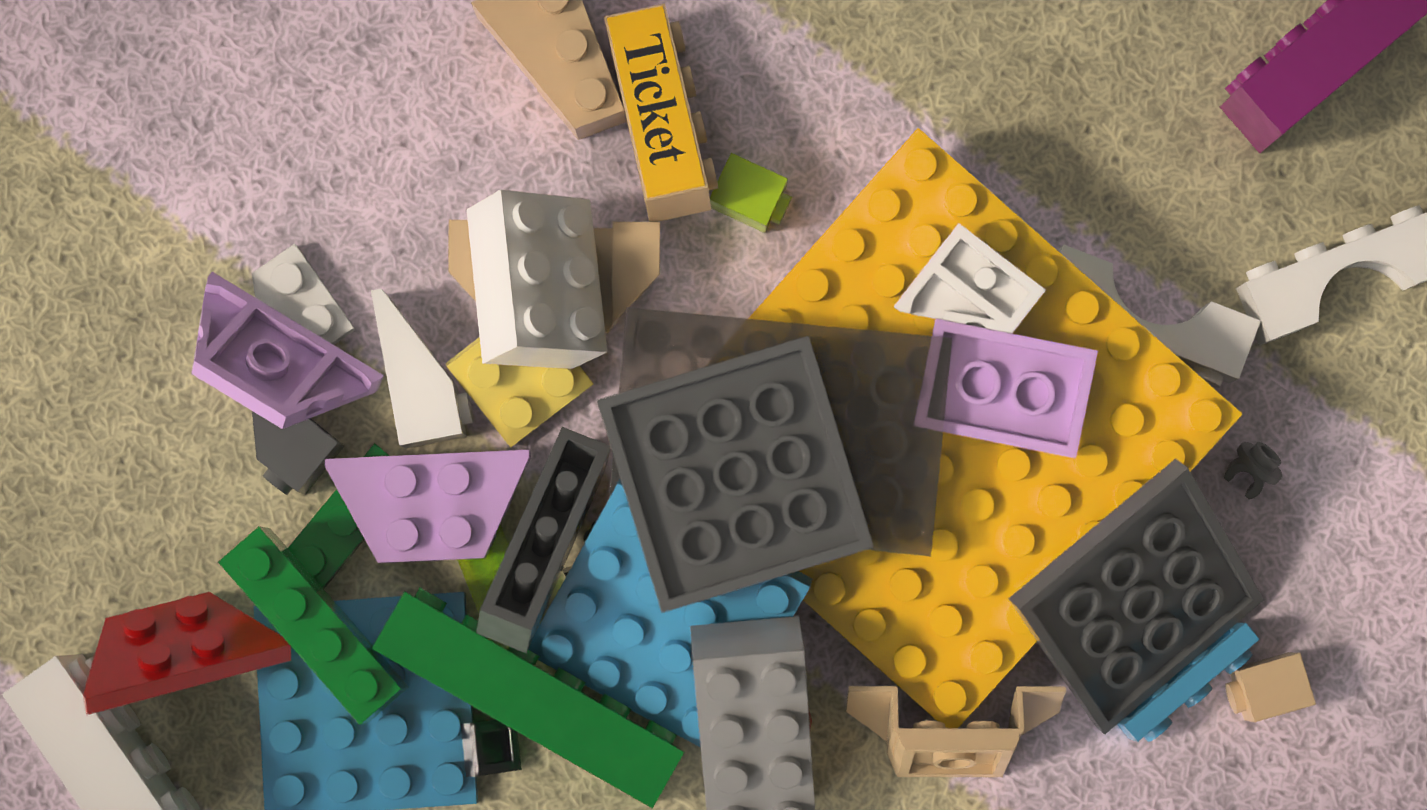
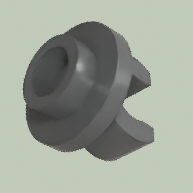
[1224,442,1282,500]

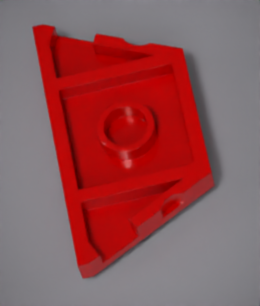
[83,592,291,715]

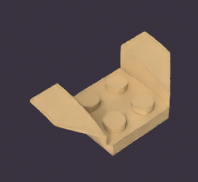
[448,220,660,333]
[846,686,1066,777]

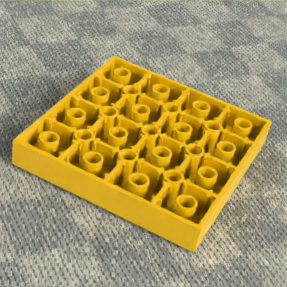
[705,128,1242,728]

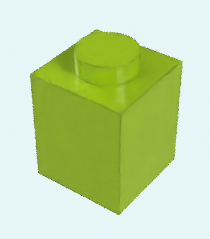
[710,153,792,233]

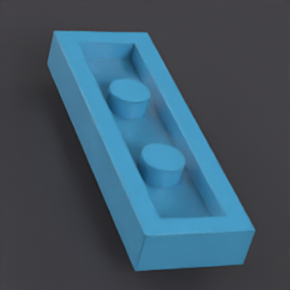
[1117,622,1260,742]

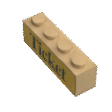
[604,3,718,222]

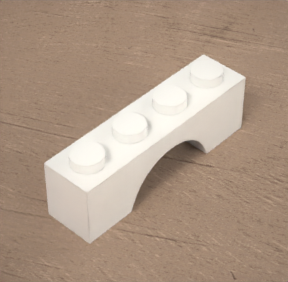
[1236,205,1427,346]
[1058,245,1261,388]

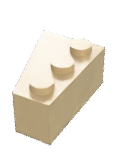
[471,0,626,140]

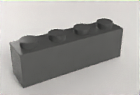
[476,427,611,653]

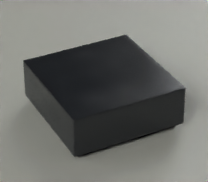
[461,719,522,777]

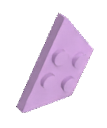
[192,272,384,429]
[325,449,531,563]

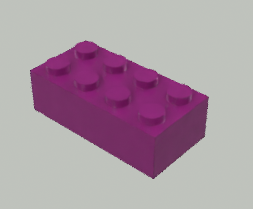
[1220,0,1427,154]

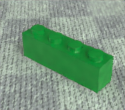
[218,526,409,725]

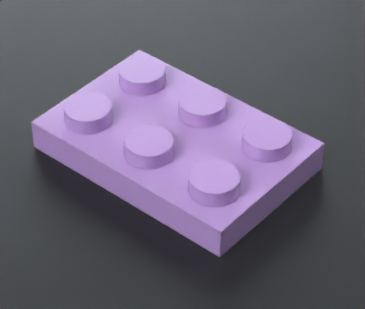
[914,319,1098,458]

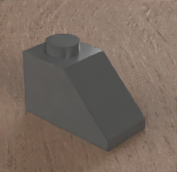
[252,411,345,495]

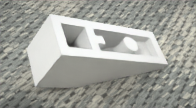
[371,289,473,449]

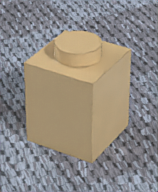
[1225,652,1316,722]

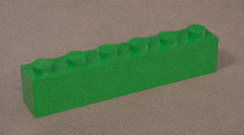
[372,587,684,809]

